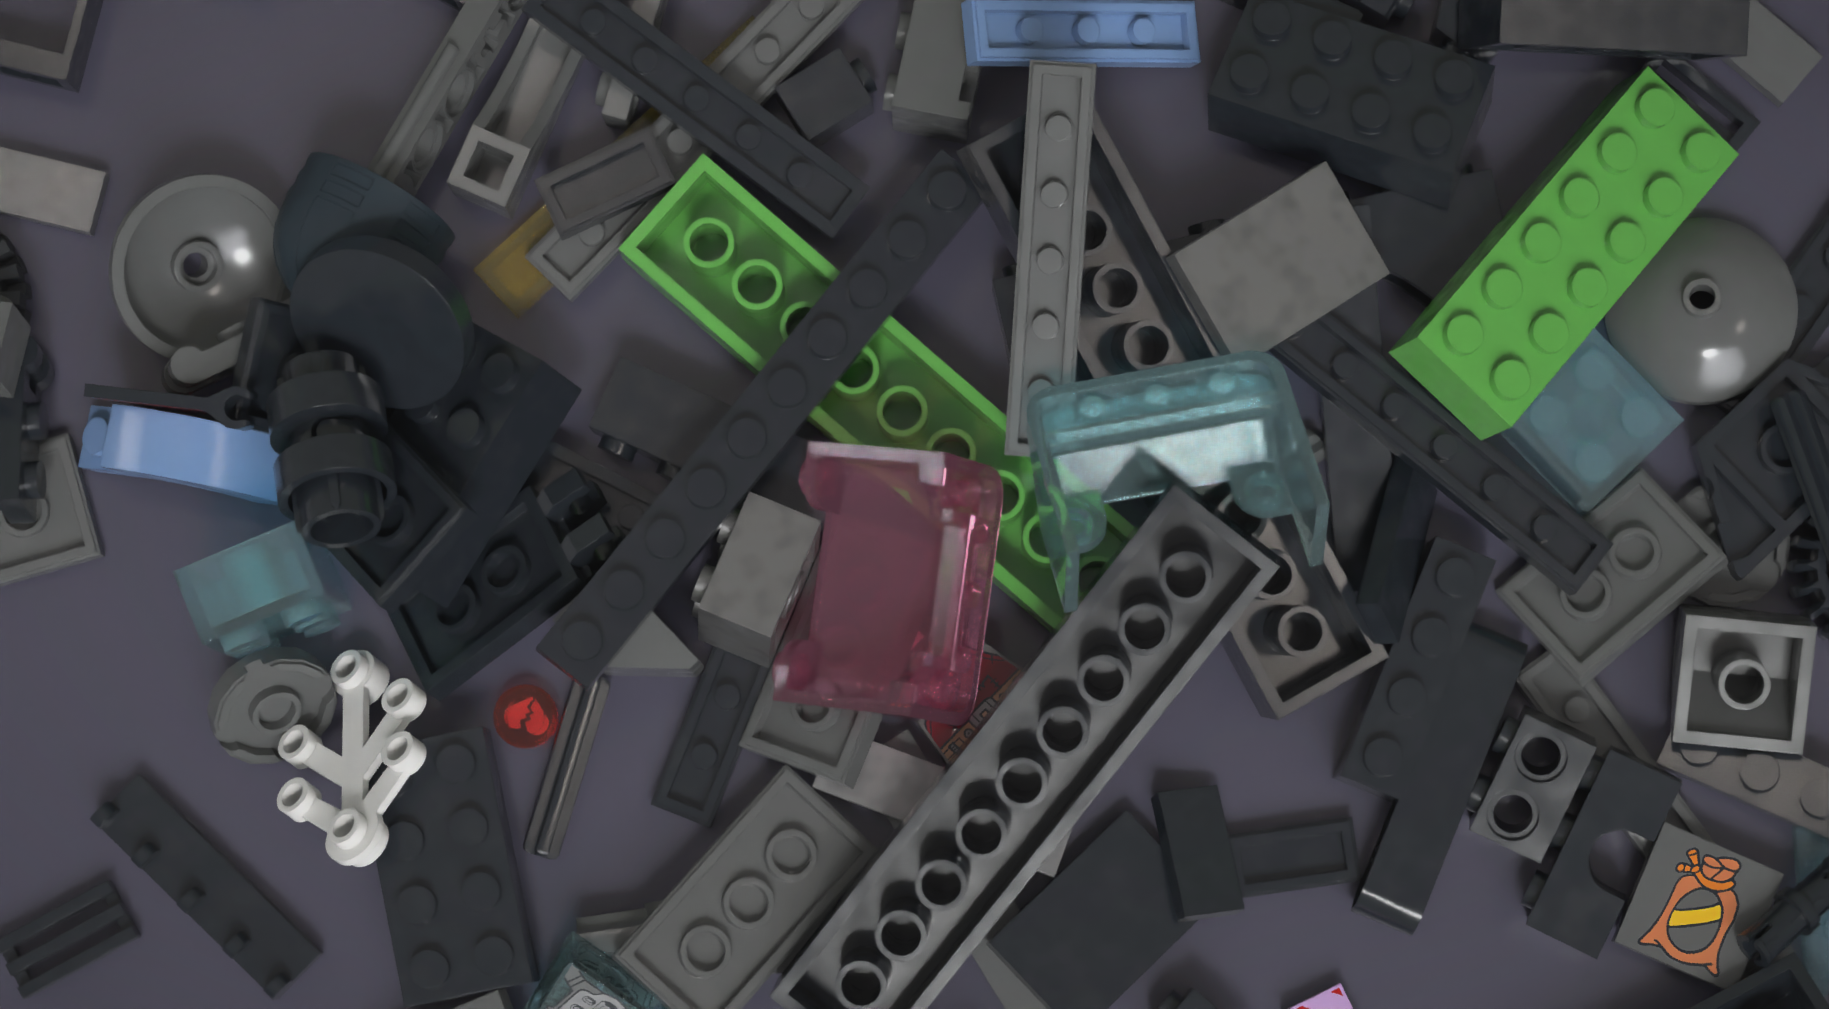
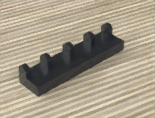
[90,774,323,1000]

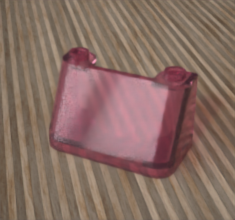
[772,441,1003,726]

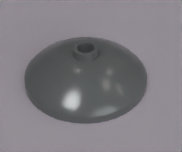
[108,173,291,359]
[1604,217,1798,405]

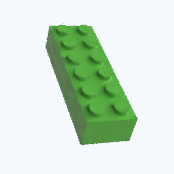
[1388,66,1739,440]

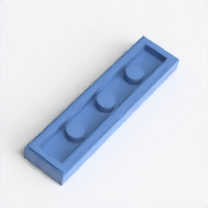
[961,0,1201,68]

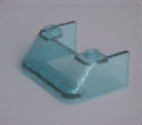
[1026,351,1330,613]

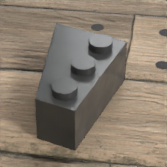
[882,0,982,144]

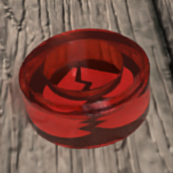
[493,684,559,749]

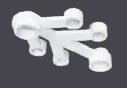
[277,650,427,867]

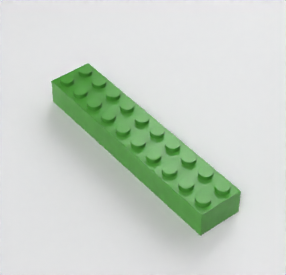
[618,153,1134,633]

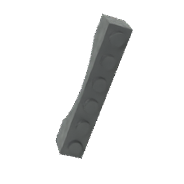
[446,18,585,220]

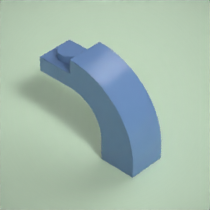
[78,404,279,505]

